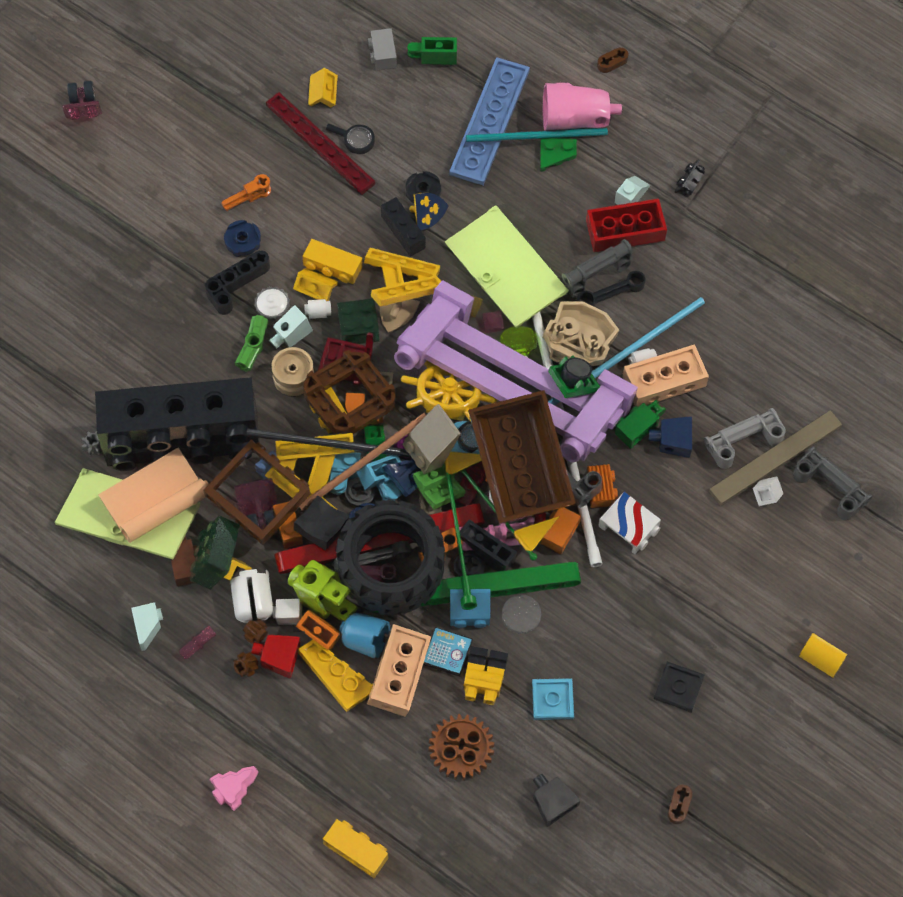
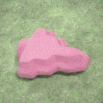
[210,766,259,811]

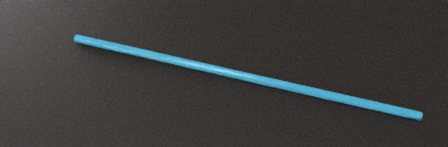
[473,297,705,454]

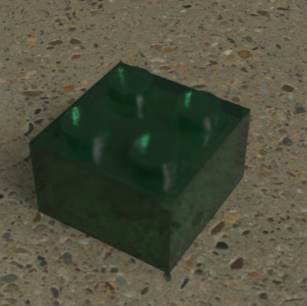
[337,298,380,344]

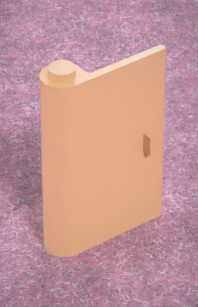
[98,448,209,543]

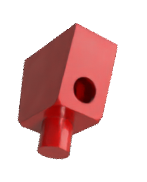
[251,635,301,679]

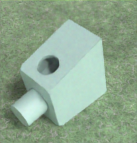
[269,305,313,349]

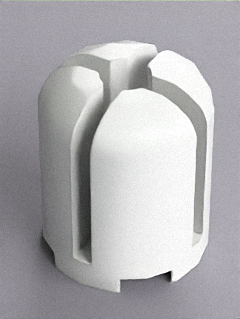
[230,569,273,623]

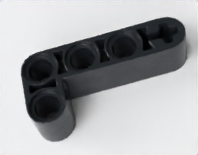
[205,251,270,315]

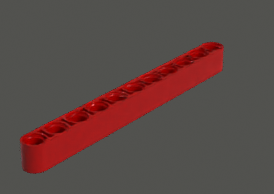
[274,504,485,574]

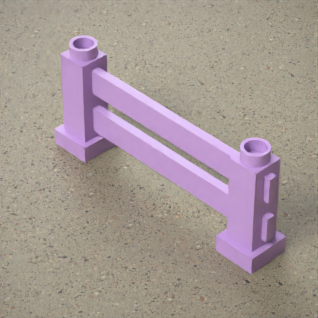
[394,280,638,462]

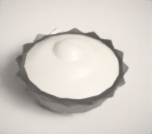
[254,287,290,319]

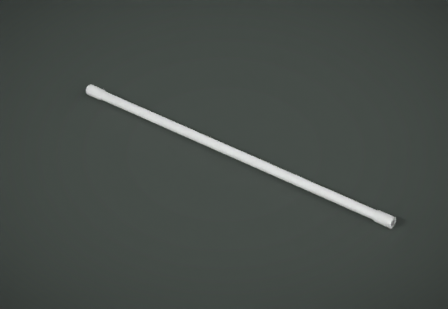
[532,312,602,567]

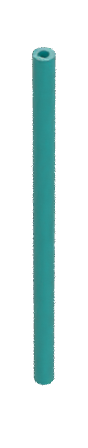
[466,128,608,142]

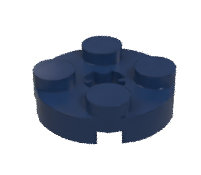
[224,220,261,257]

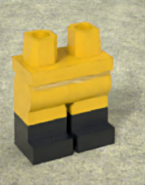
[464,646,508,705]

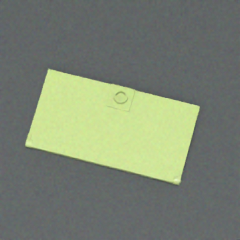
[445,206,569,328]
[55,468,201,560]

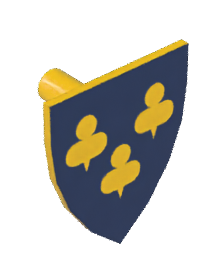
[409,193,449,230]

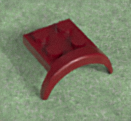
[318,333,373,386]

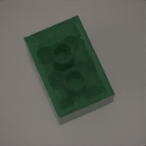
[190,515,240,590]

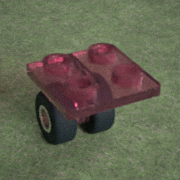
[62,81,102,120]
[234,478,278,538]

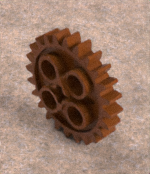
[429,714,494,780]

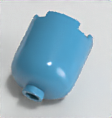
[339,613,390,658]

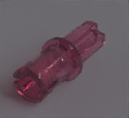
[179,626,216,659]

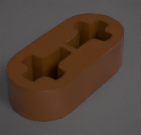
[597,47,628,73]
[668,785,692,824]

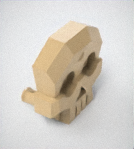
[542,301,619,366]

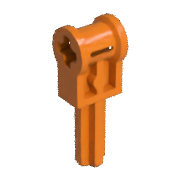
[221,174,271,211]

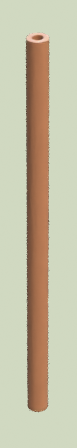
[299,413,426,511]

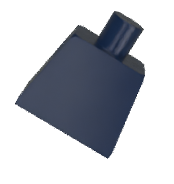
[648,417,692,458]

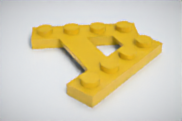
[364,248,441,306]
[265,433,355,510]

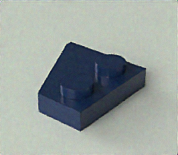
[382,459,421,497]

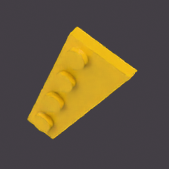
[298,640,373,712]

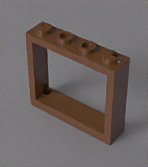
[203,440,310,545]

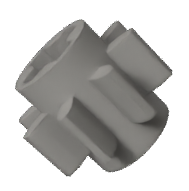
[82,431,102,456]

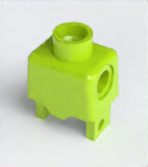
[288,560,358,621]

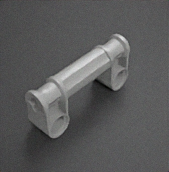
[704,408,786,469]

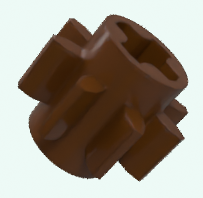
[243,619,268,644]
[233,652,259,677]

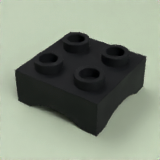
[294,495,349,551]

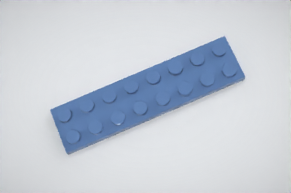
[449,57,530,186]

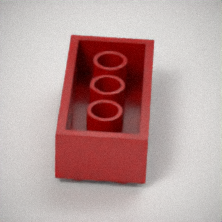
[586,198,667,252]

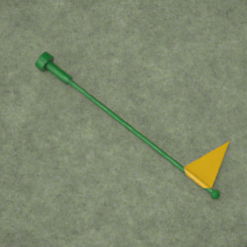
[444,452,482,610]
[461,469,560,561]

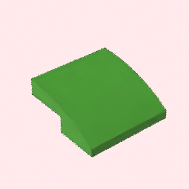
[413,463,465,510]

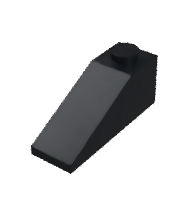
[460,519,517,572]

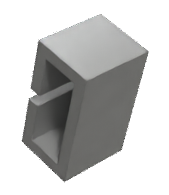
[368,28,397,70]

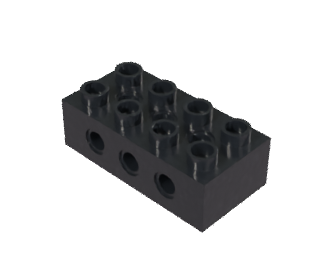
[95,377,260,471]

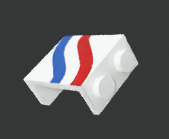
[599,492,661,554]

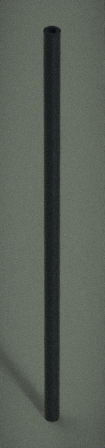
[245,428,412,458]

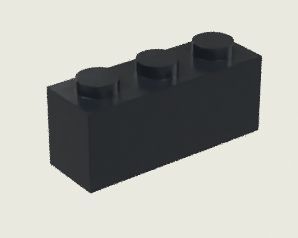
[381,197,426,257]

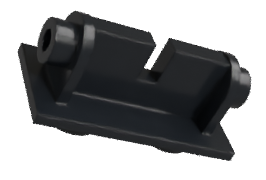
[675,159,705,197]

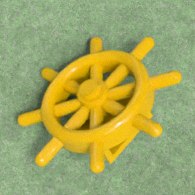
[401,360,498,422]

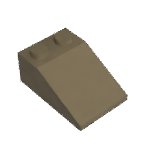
[403,404,461,474]

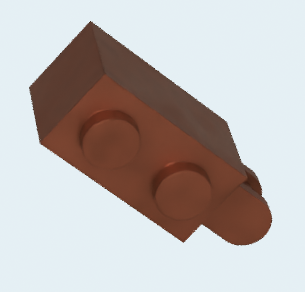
[171,535,202,587]

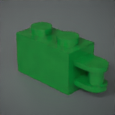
[407,37,457,65]
[615,400,666,449]

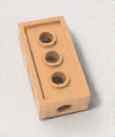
[622,344,709,407]
[367,624,431,717]

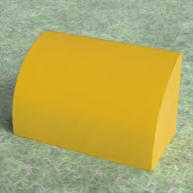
[799,633,847,678]

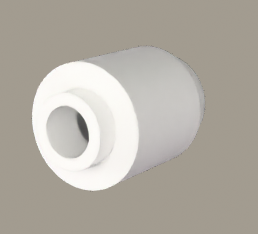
[304,299,331,319]
[628,348,657,364]

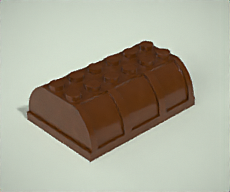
[468,390,576,524]

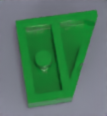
[540,138,577,172]

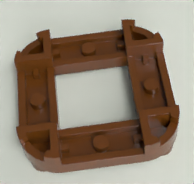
[303,350,395,435]

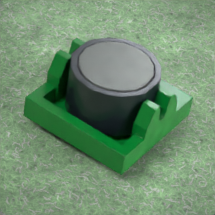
[548,355,600,398]

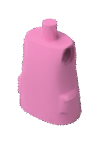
[542,83,622,131]

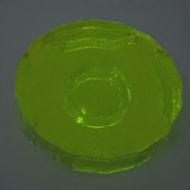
[500,326,537,356]

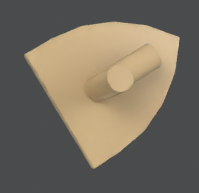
[380,299,420,333]

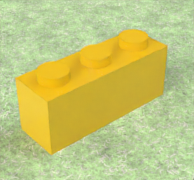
[302,239,363,284]
[323,819,388,878]

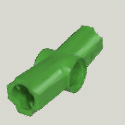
[235,315,268,371]

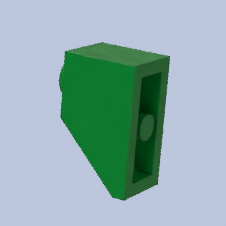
[364,425,387,462]

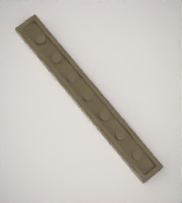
[709,410,842,506]

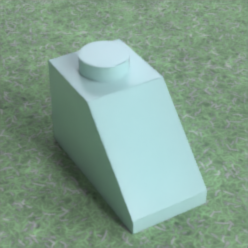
[615,176,650,205]
[131,602,163,651]

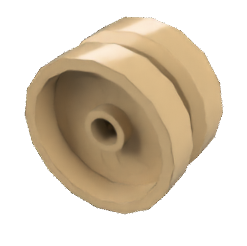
[272,347,314,396]

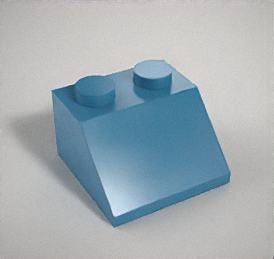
[450,589,490,628]

